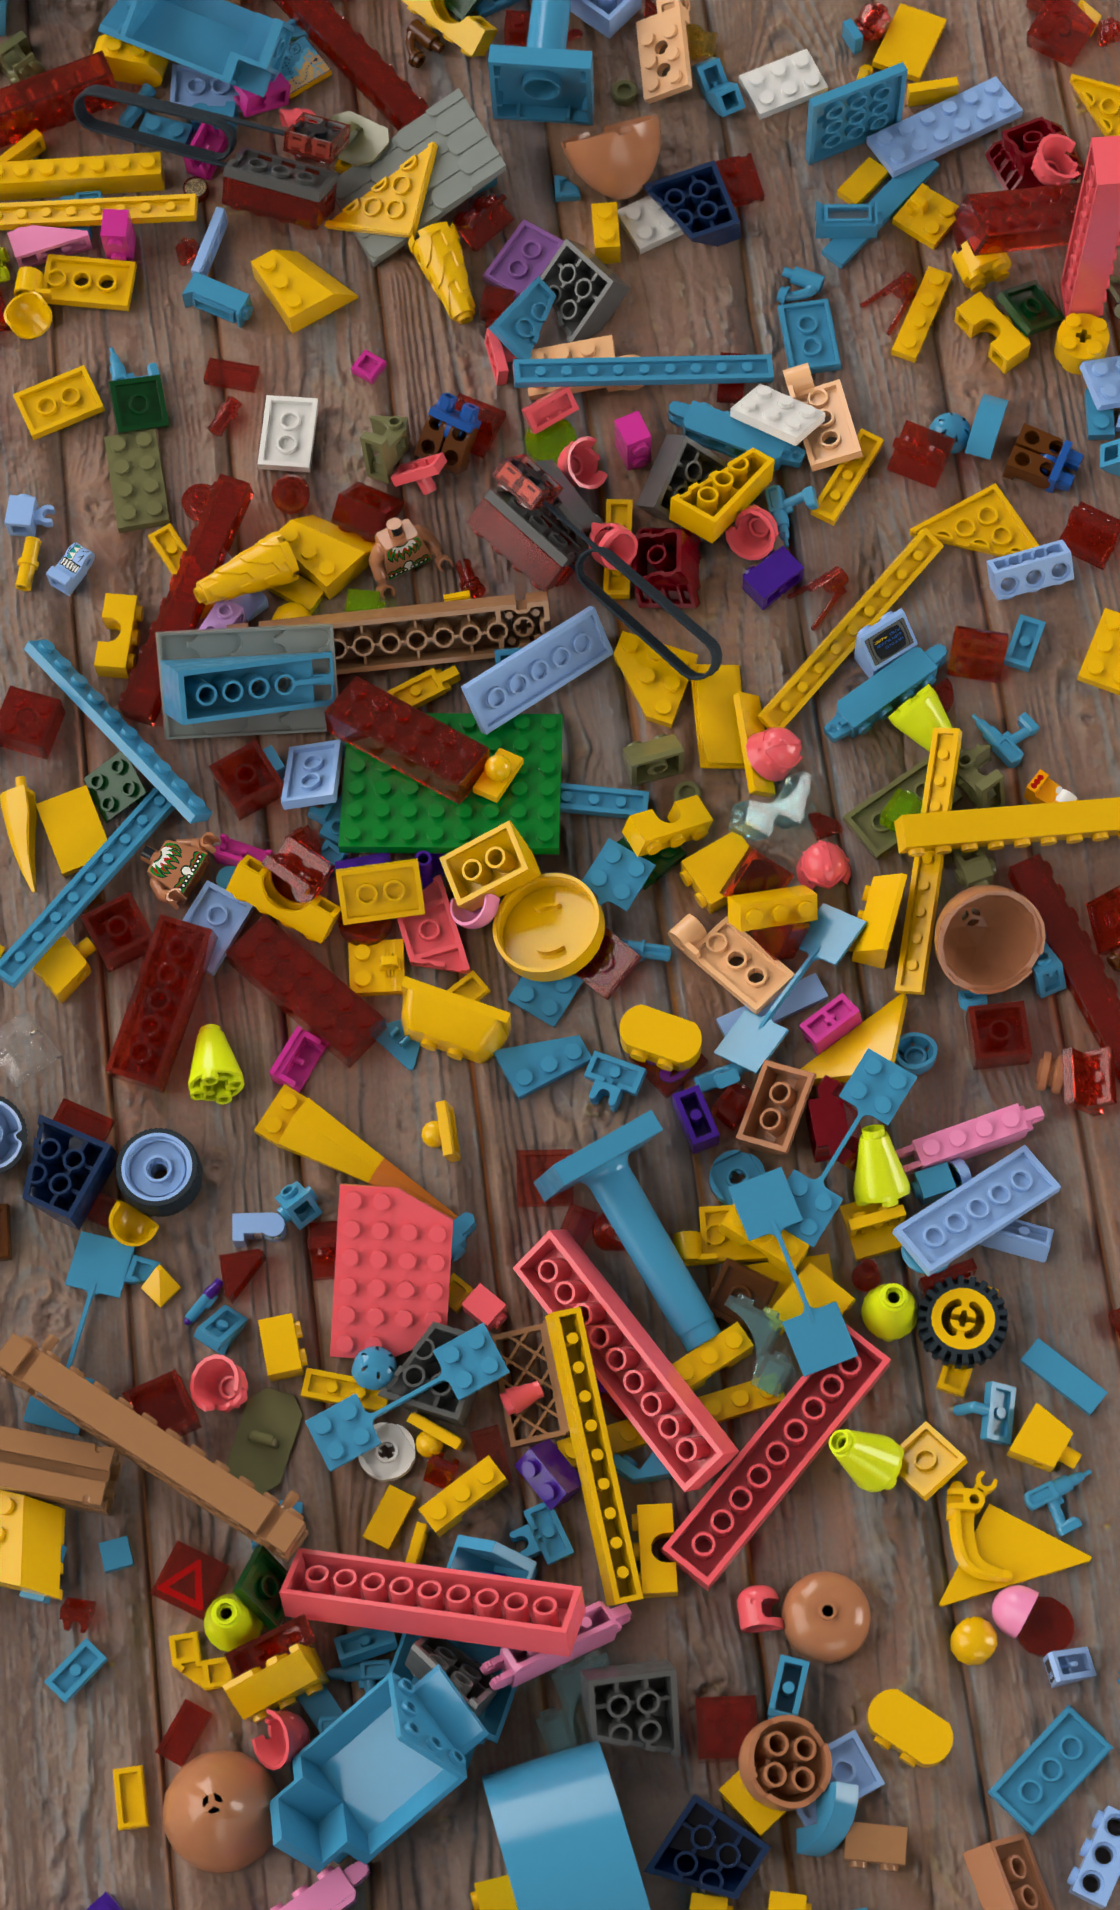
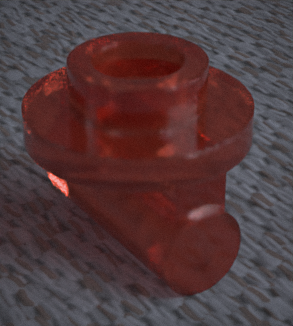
[1098,17,1120,47]
[175,237,200,266]

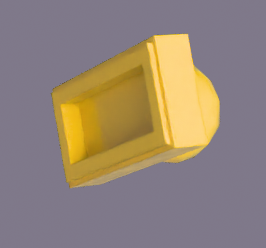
[473,748,524,803]
[421,1100,461,1163]
[407,1412,465,1458]

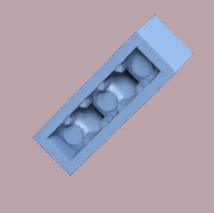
[986,539,1074,601]
[1067,1805,1120,1909]

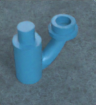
[776,266,825,305]

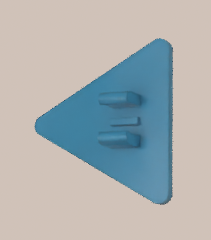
[369,1019,421,1070]

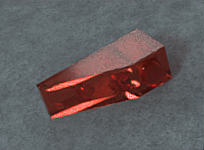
[224,1614,317,1678]

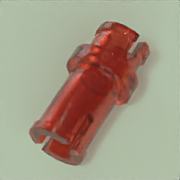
[207,396,242,437]

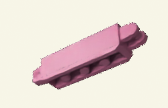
[896,1103,1045,1175]
[479,1601,632,1690]
[270,1860,371,1910]

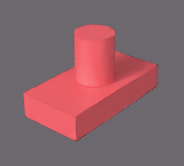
[484,328,517,386]
[521,387,579,434]
[390,452,447,495]

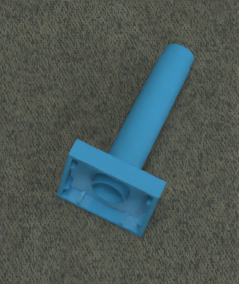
[488,0,595,125]
[534,1110,721,1352]

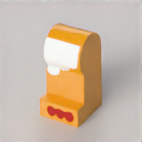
[1023,769,1078,804]

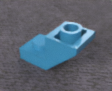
[613,1452,674,1485]

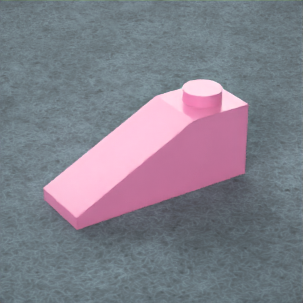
[7,225,93,268]

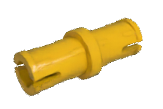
[14,536,42,592]

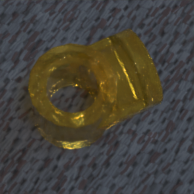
[686,24,718,59]

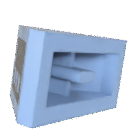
[1043,1646,1097,1688]

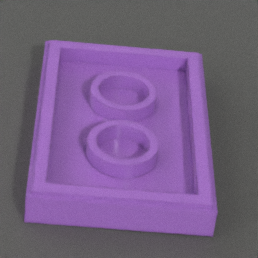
[482,219,564,298]

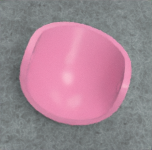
[450,894,500,929]
[992,1585,1039,1639]

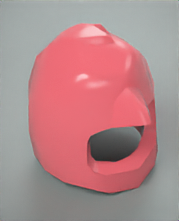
[588,522,638,570]

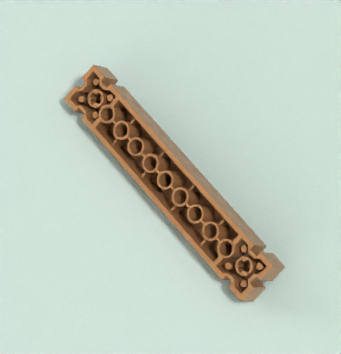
[227,591,551,675]
[0,1333,308,1564]

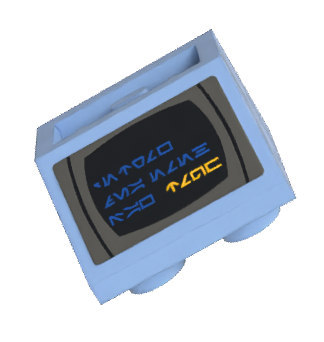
[854,608,918,678]

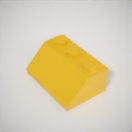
[439,821,541,912]
[848,873,908,969]

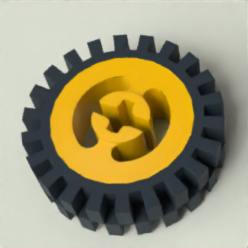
[917,1275,1008,1369]

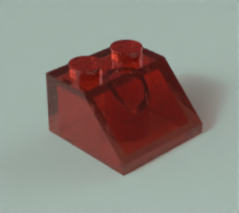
[1027,0,1096,68]
[330,481,405,543]

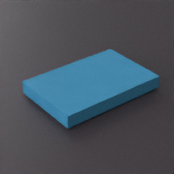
[777,298,841,374]

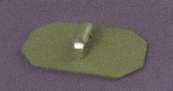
[326,110,390,167]
[226,1388,303,1495]

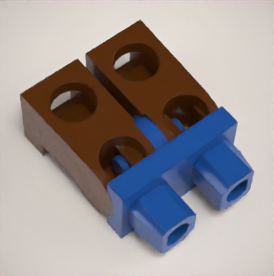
[414,392,481,474]
[1002,423,1084,493]

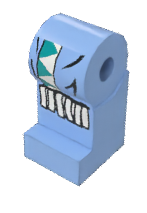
[46,543,95,597]
[232,1212,287,1248]

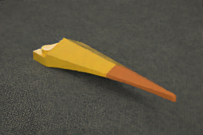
[254,1084,458,1220]

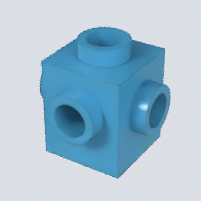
[275,1181,323,1230]

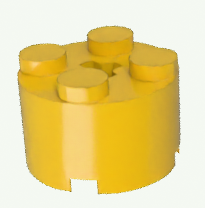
[952,233,1012,293]
[1054,313,1110,375]

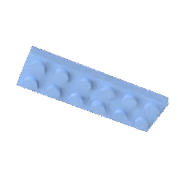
[866,76,1023,178]
[461,606,614,735]
[892,1145,1061,1277]

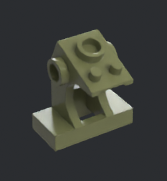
[0,30,47,96]
[360,415,411,484]
[955,744,1005,809]
[943,847,997,890]

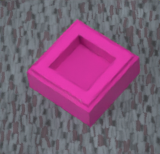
[351,349,387,385]

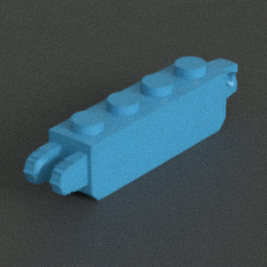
[668,400,806,472]
[823,643,948,743]

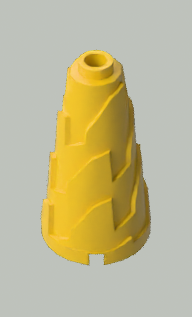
[408,222,476,325]
[193,531,300,605]

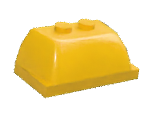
[401,976,511,1064]

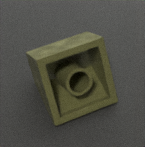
[622,734,684,787]

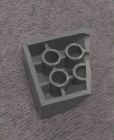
[540,238,630,343]
[636,434,728,528]
[527,459,603,550]
[378,1322,477,1428]
[405,1636,499,1717]
[580,1659,681,1757]

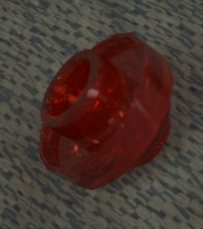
[271,474,311,514]
[181,483,221,522]

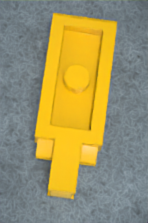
[386,665,461,715]

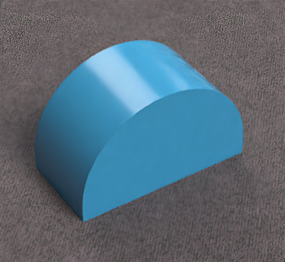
[482,1740,651,1910]

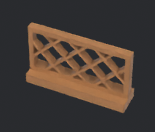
[491,1320,571,1449]

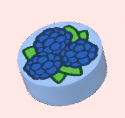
[948,1158,972,1187]

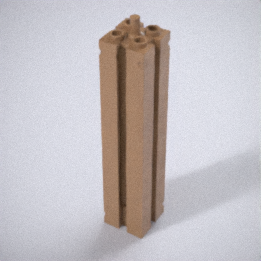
[0,1426,123,1516]

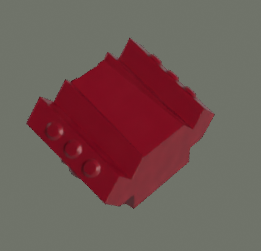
[985,116,1085,203]
[632,528,701,608]
[805,1075,862,1172]

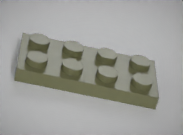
[104,428,171,533]
[843,756,963,861]

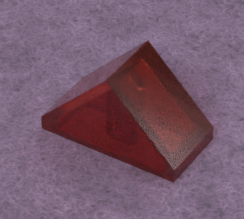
[750,922,810,960]
[219,1248,267,1304]

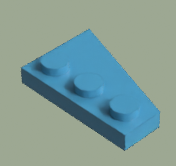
[489,276,556,359]
[494,1035,592,1100]

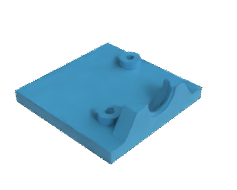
[805,62,907,165]

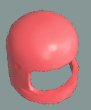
[737,1585,785,1633]

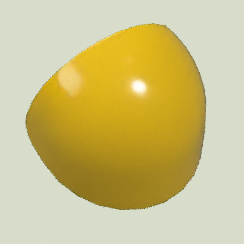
[4,291,52,339]
[108,1199,159,1247]

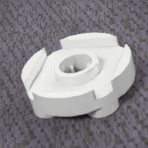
[358,1422,416,1482]

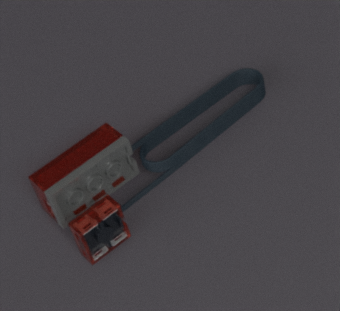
[73,85,351,230]
[467,454,723,681]

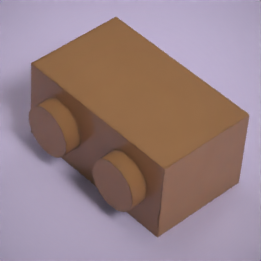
[843,1822,908,1872]

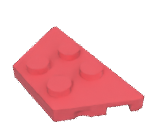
[396,874,471,974]

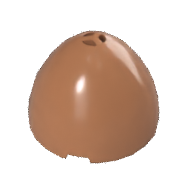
[560,115,661,200]
[934,885,1046,994]
[163,1750,280,1873]

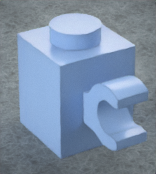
[4,494,56,537]

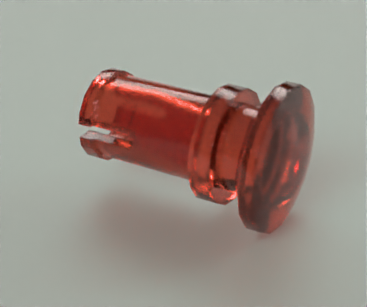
[455,559,486,599]
[852,1259,880,1292]

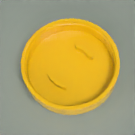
[493,873,605,982]

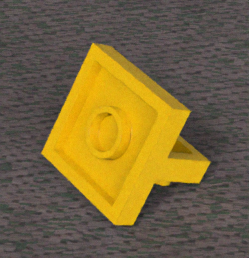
[839,1202,907,1262]

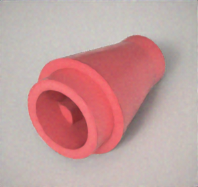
[499,1381,544,1416]

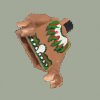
[368,518,453,600]
[140,832,220,910]

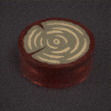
[183,177,209,203]

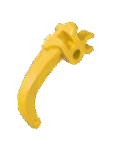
[946,1470,1013,1582]

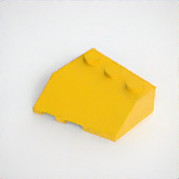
[251,249,358,334]
[278,515,375,601]
[0,1490,65,1600]
[222,1643,329,1724]

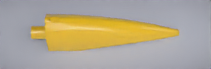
[0,776,38,893]

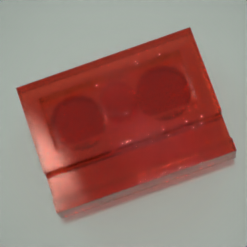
[716,153,765,207]

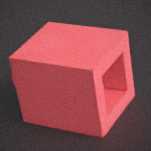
[461,1283,507,1332]

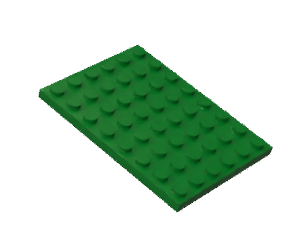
[338,713,563,854]

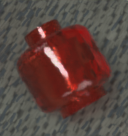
[854,2,891,42]

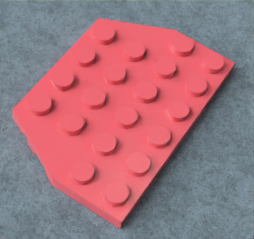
[330,1184,454,1358]

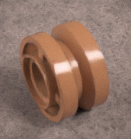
[1035,1051,1068,1094]

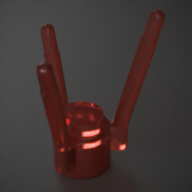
[860,272,918,335]
[787,566,849,631]

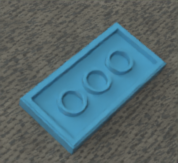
[987,1705,1114,1837]

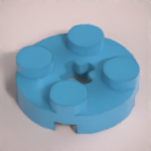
[709,1150,765,1205]

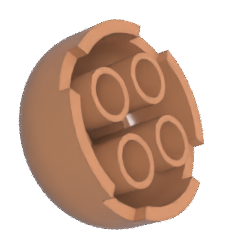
[781,1571,871,1664]
[738,1715,832,1811]

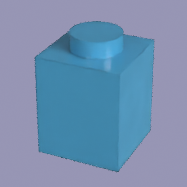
[910,1162,957,1206]

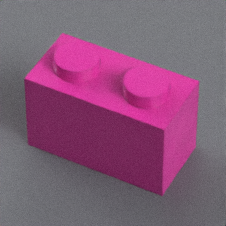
[100,209,136,261]
[614,411,651,471]

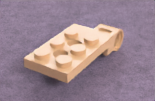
[636,0,693,104]
[528,335,644,401]
[783,363,863,472]
[668,914,795,1015]

